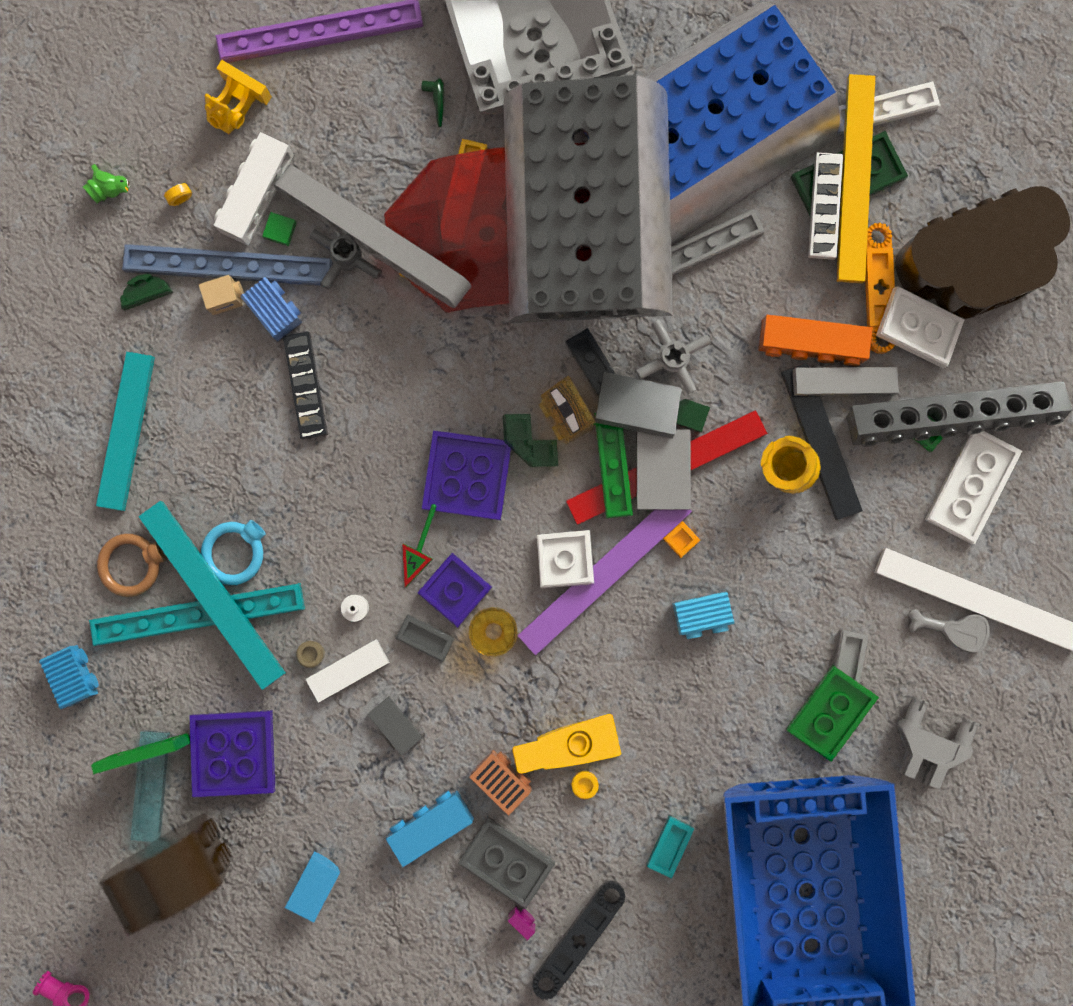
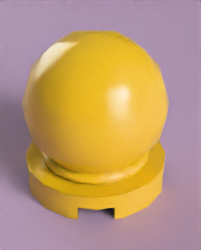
[760,436,821,494]

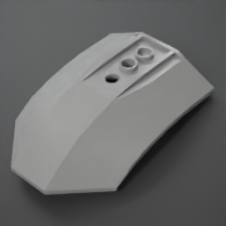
[445,0,633,115]

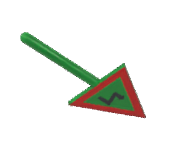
[402,504,436,588]

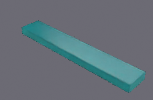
[96,351,155,511]

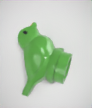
[83,164,130,204]

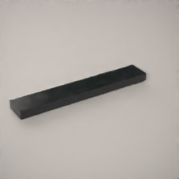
[781,363,863,520]

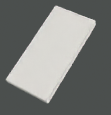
[925,431,1022,544]

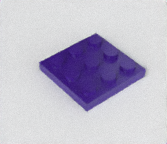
[422,430,512,520]
[189,710,276,797]

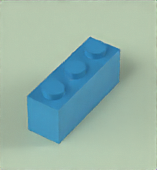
[386,790,474,867]

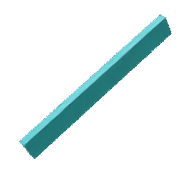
[138,501,286,690]
[89,583,305,646]

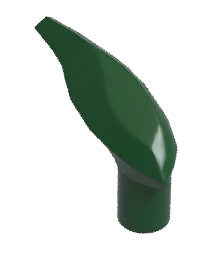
[421,78,444,128]

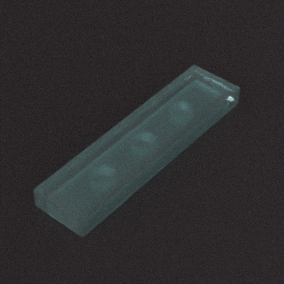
[131,730,170,842]

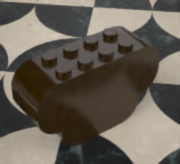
[895,186,1070,320]
[98,813,232,936]

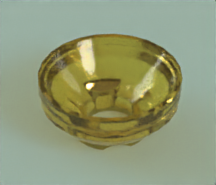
[469,607,518,657]

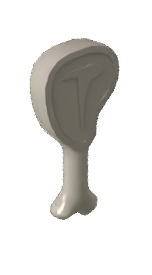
[908,609,990,653]

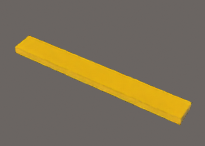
[836,74,875,283]

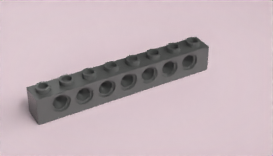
[847,381,1072,447]

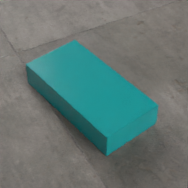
[646,816,694,879]

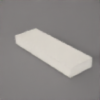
[306,639,390,703]

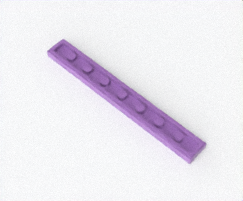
[216,0,423,63]
[517,510,692,655]

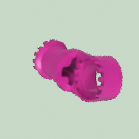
[32,971,89,1006]

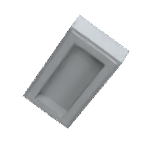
[833,630,868,683]

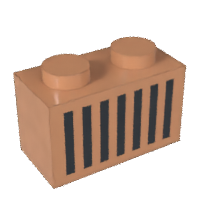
[469,750,532,816]

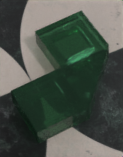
[502,414,558,468]

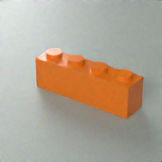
[758,314,873,367]

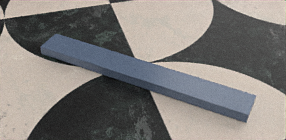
[122,244,333,286]

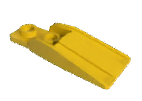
[512,714,621,774]

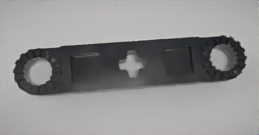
[532,880,625,1000]

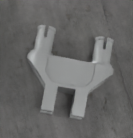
[897,696,980,790]

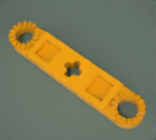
[865,222,895,354]

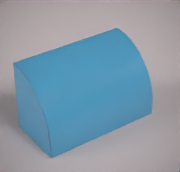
[285,851,340,923]

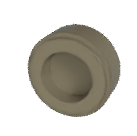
[296,641,325,668]

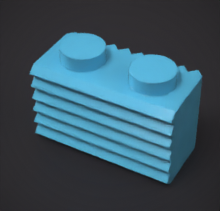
[672,592,734,639]

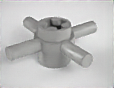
[636,320,711,395]

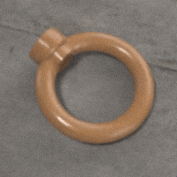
[97,533,167,597]

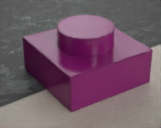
[508,906,535,941]

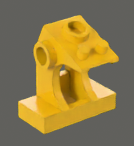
[205,60,272,134]

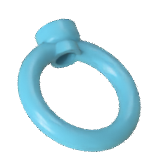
[201,520,266,585]

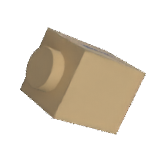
[199,275,244,315]

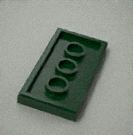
[791,131,909,218]

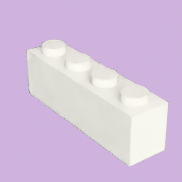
[214,132,294,246]

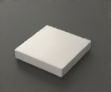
[537,530,594,589]

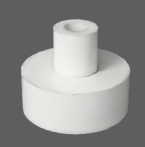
[341,595,369,622]

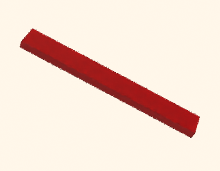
[566,410,768,525]

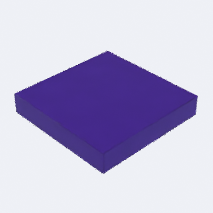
[418,553,492,628]

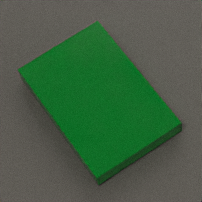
[786,665,879,762]
[91,733,190,774]

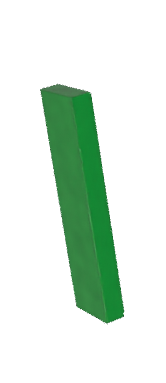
[594,413,633,519]

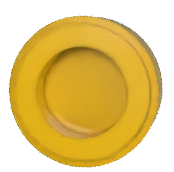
[164,183,192,206]
[571,771,598,799]

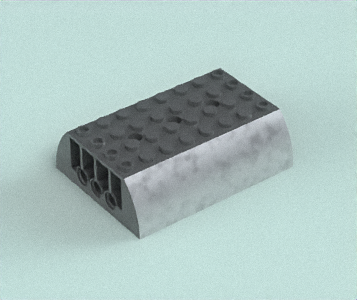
[504,75,673,323]

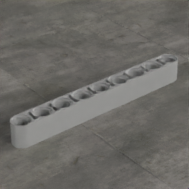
[273,165,471,308]

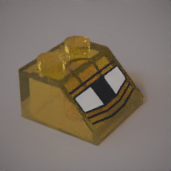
[538,375,596,444]

